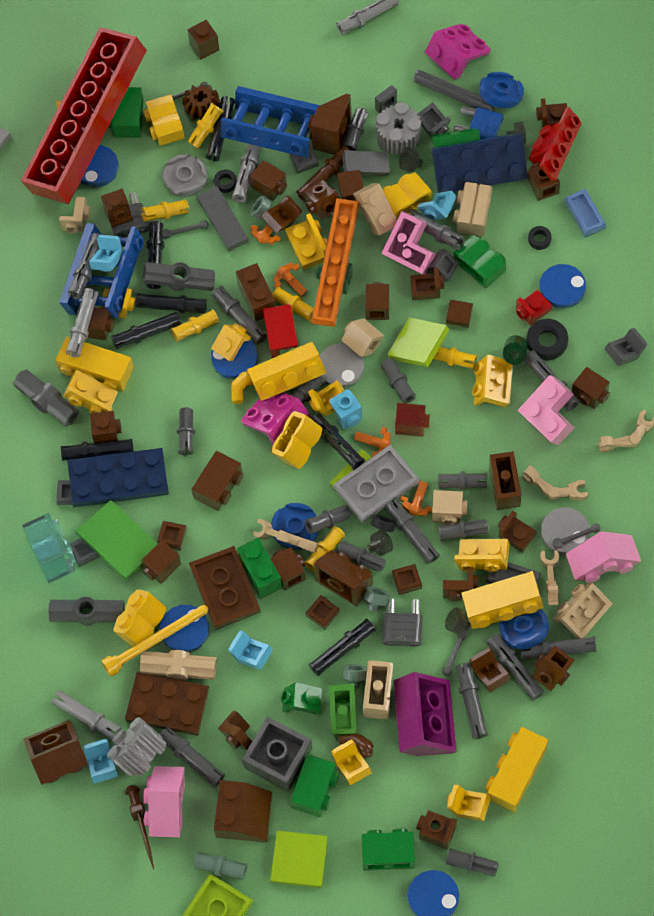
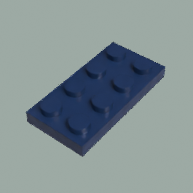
[431,133,528,193]
[67,448,169,508]

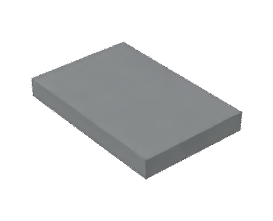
[333,444,420,523]

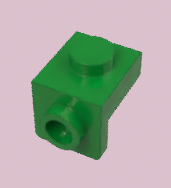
[281,682,322,715]

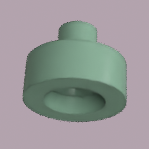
[250,196,271,220]
[364,587,390,612]
[343,664,367,689]

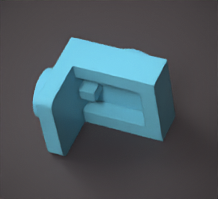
[417,191,457,221]
[89,235,123,272]
[330,389,362,430]
[228,631,273,670]
[83,739,118,784]

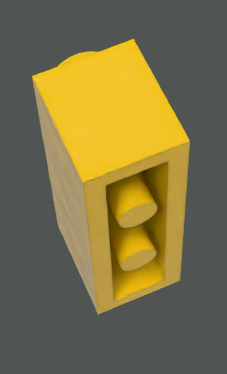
[55,336,134,391]
[247,342,326,401]
[462,571,544,629]
[485,726,549,813]

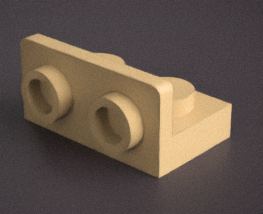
[553,583,613,639]

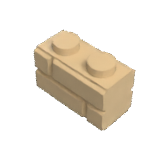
[453,182,492,237]
[353,183,397,235]
[363,660,393,719]

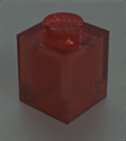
[395,403,430,437]

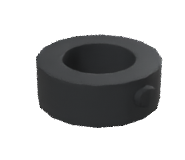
[213,169,237,193]
[528,226,551,250]
[371,515,396,532]

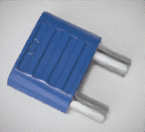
[453,106,504,140]

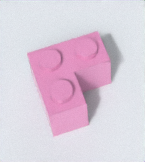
[381,212,436,274]
[518,375,575,445]
[566,531,641,583]
[144,766,185,837]

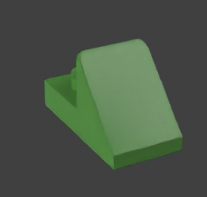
[329,684,357,734]

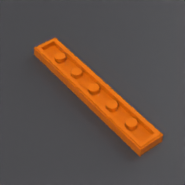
[312,198,359,327]

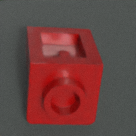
[515,290,552,326]

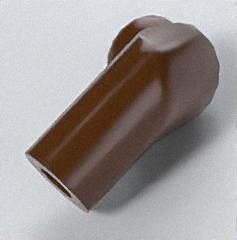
[339,734,374,758]

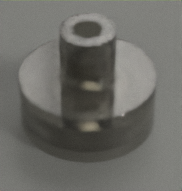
[506,122,526,144]
[399,148,423,172]
[367,530,393,556]
[445,607,471,634]

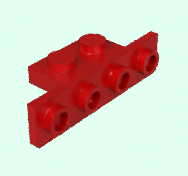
[528,107,582,181]

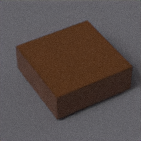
[446,299,473,328]
[157,521,187,550]
[392,564,422,595]
[305,595,340,630]

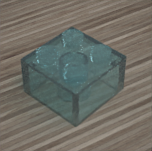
[22,513,76,583]

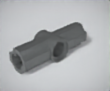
[143,262,215,291]
[13,369,79,427]
[48,596,125,626]

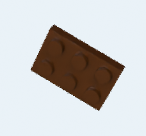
[189,546,261,630]
[125,672,210,736]

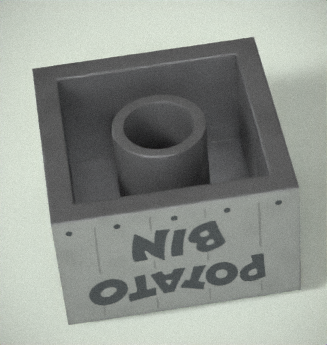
[242,716,313,791]

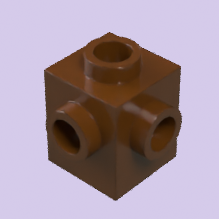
[303,180,340,220]
[531,645,575,691]

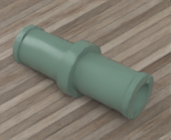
[193,852,248,880]

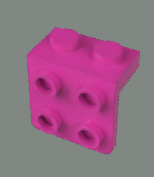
[425,24,491,80]
[241,392,312,444]

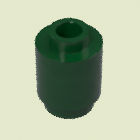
[503,335,528,365]

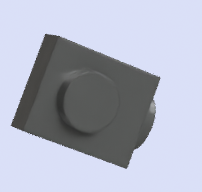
[418,102,451,137]
[605,328,647,366]

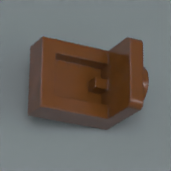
[261,196,302,233]
[410,268,444,300]
[443,567,478,601]
[469,647,511,692]
[218,710,253,751]

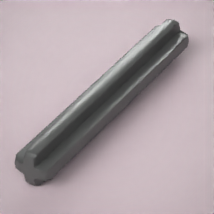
[413,70,495,111]

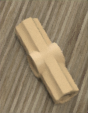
[140,650,217,681]

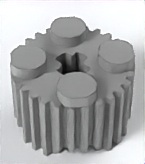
[376,102,421,156]
[107,717,167,777]

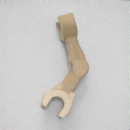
[598,410,654,452]
[522,465,588,501]
[253,519,318,552]
[540,551,559,605]

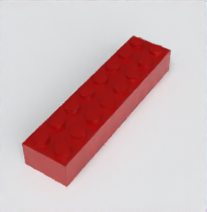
[21,27,147,205]

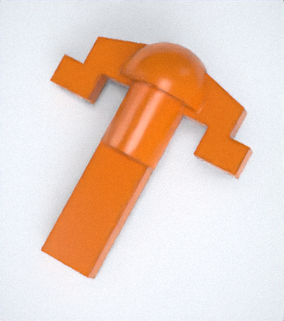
[250,224,281,244]
[273,262,307,297]
[354,426,391,457]
[400,480,433,516]

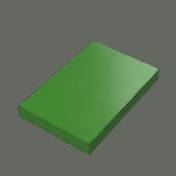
[75,500,158,581]

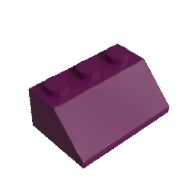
[393,672,457,756]

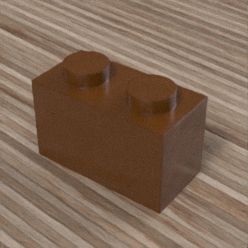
[236,263,276,322]
[192,450,244,511]
[489,451,522,510]

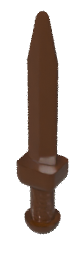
[125,785,154,869]

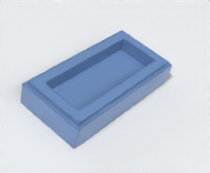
[564,189,606,237]

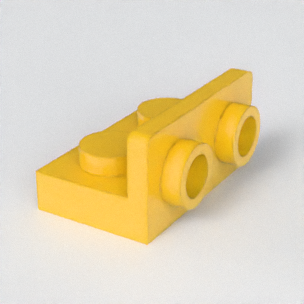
[285,213,328,270]
[472,354,513,407]
[63,370,118,414]
[454,539,510,572]

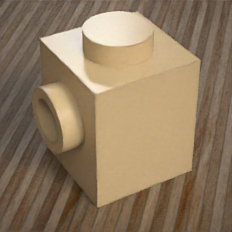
[341,318,384,357]
[432,490,467,525]

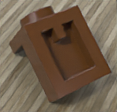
[536,98,567,128]
[498,511,537,553]

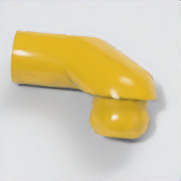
[231,371,253,404]

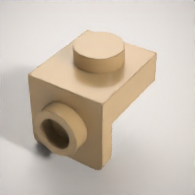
[59,197,91,233]

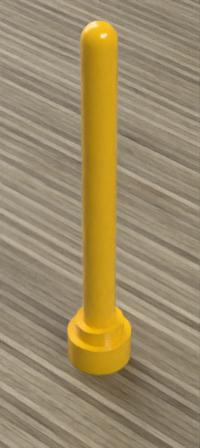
[101,605,208,677]

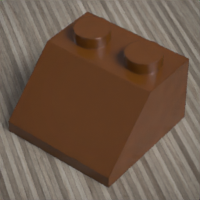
[308,93,352,155]
[314,550,373,607]
[23,719,88,785]
[214,780,272,842]

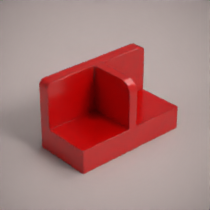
[263,304,298,359]

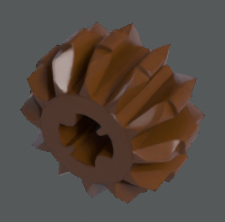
[182,83,221,120]

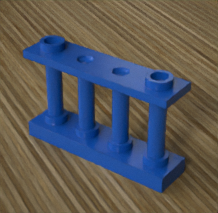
[221,86,320,158]
[59,223,144,319]

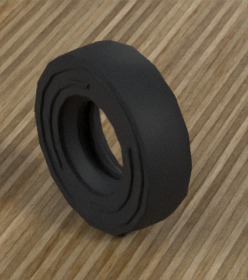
[526,318,569,360]

